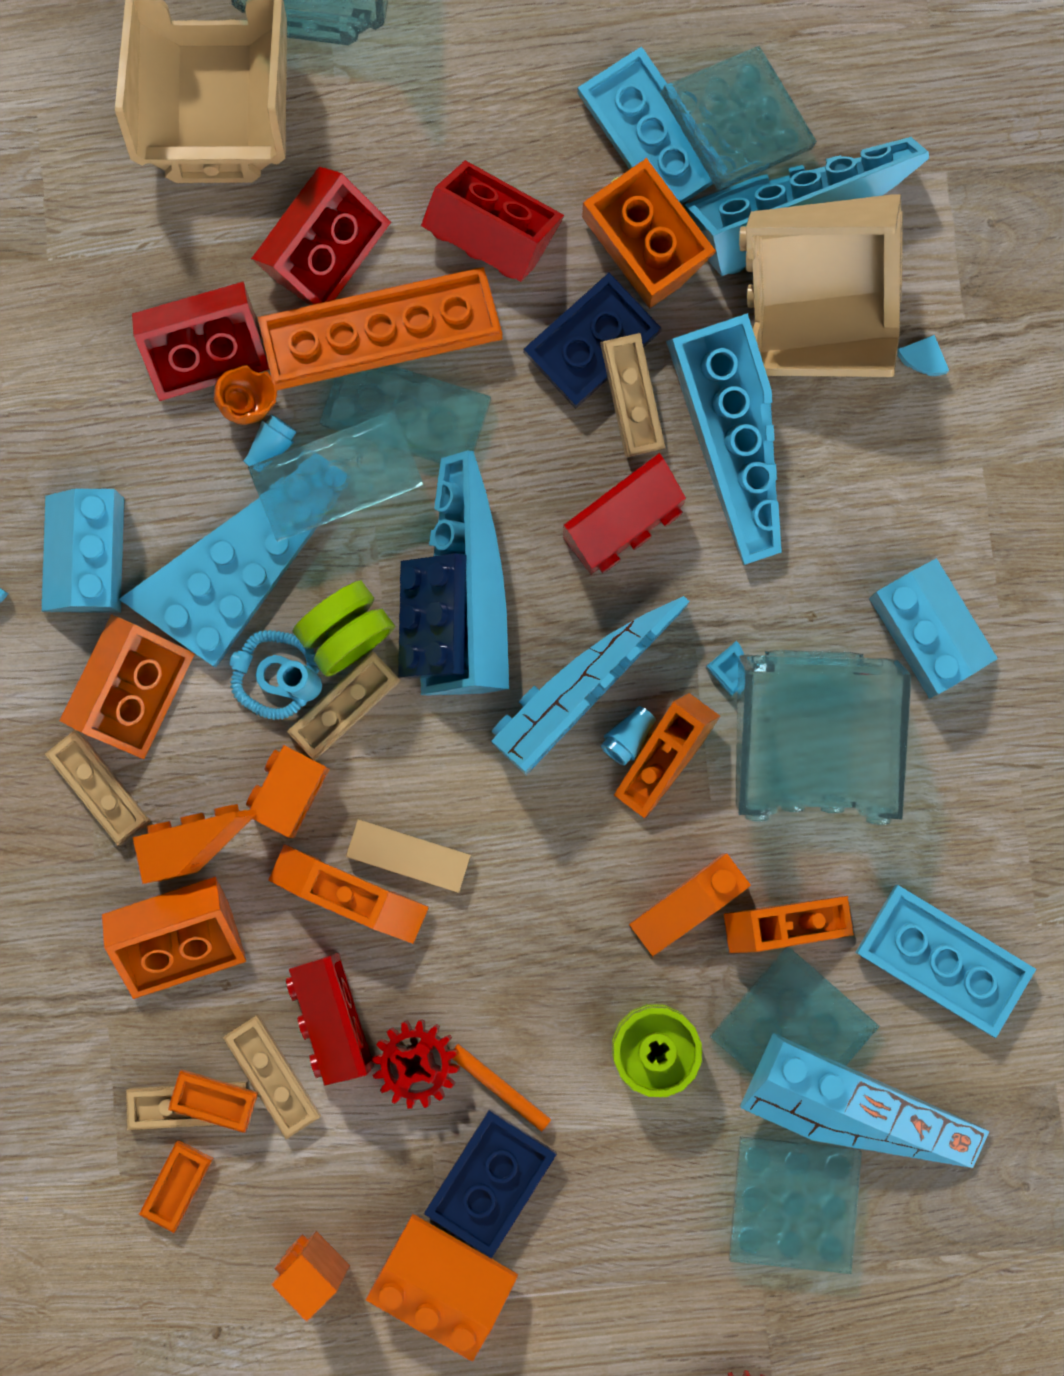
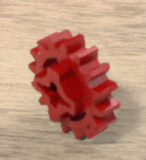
[372,1019,460,1109]

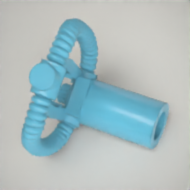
[229,630,322,720]

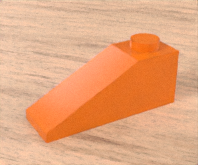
[614,693,721,818]
[629,853,751,957]
[723,896,854,953]

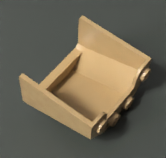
[115,0,287,183]
[739,194,903,377]

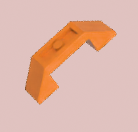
[268,844,429,944]

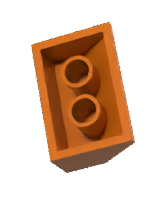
[582,158,716,309]
[59,614,195,759]
[102,877,246,999]
[366,1214,518,1362]

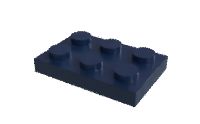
[523,273,662,409]
[398,553,466,679]
[424,1108,557,1259]

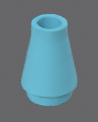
[244,414,297,474]
[601,706,656,766]

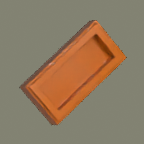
[168,1069,259,1133]
[139,1140,214,1233]

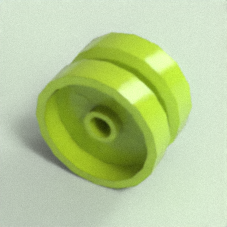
[292,580,396,677]
[612,1004,702,1097]

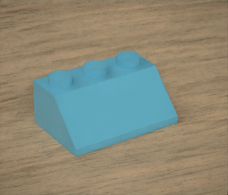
[41,489,124,613]
[869,558,998,699]

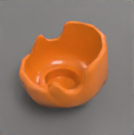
[214,365,277,425]

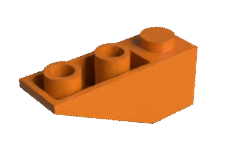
[133,804,256,884]

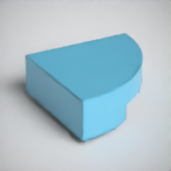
[897,335,949,376]
[706,641,745,696]

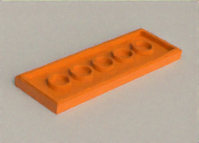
[258,267,503,391]

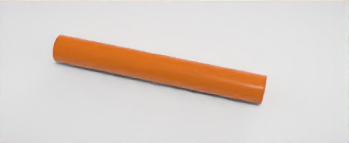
[452,1044,551,1132]

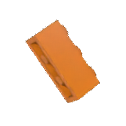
[271,1231,350,1322]

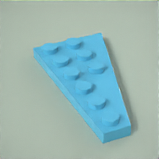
[119,455,352,668]

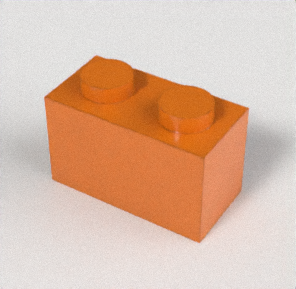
[246,745,330,838]

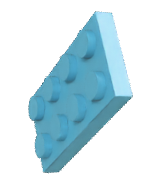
[577,46,727,205]
[855,885,1036,1038]

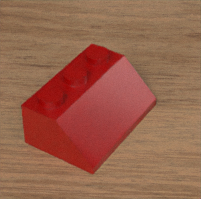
[421,160,564,282]
[251,166,391,305]
[132,281,270,401]
[563,453,686,575]
[286,953,374,1086]

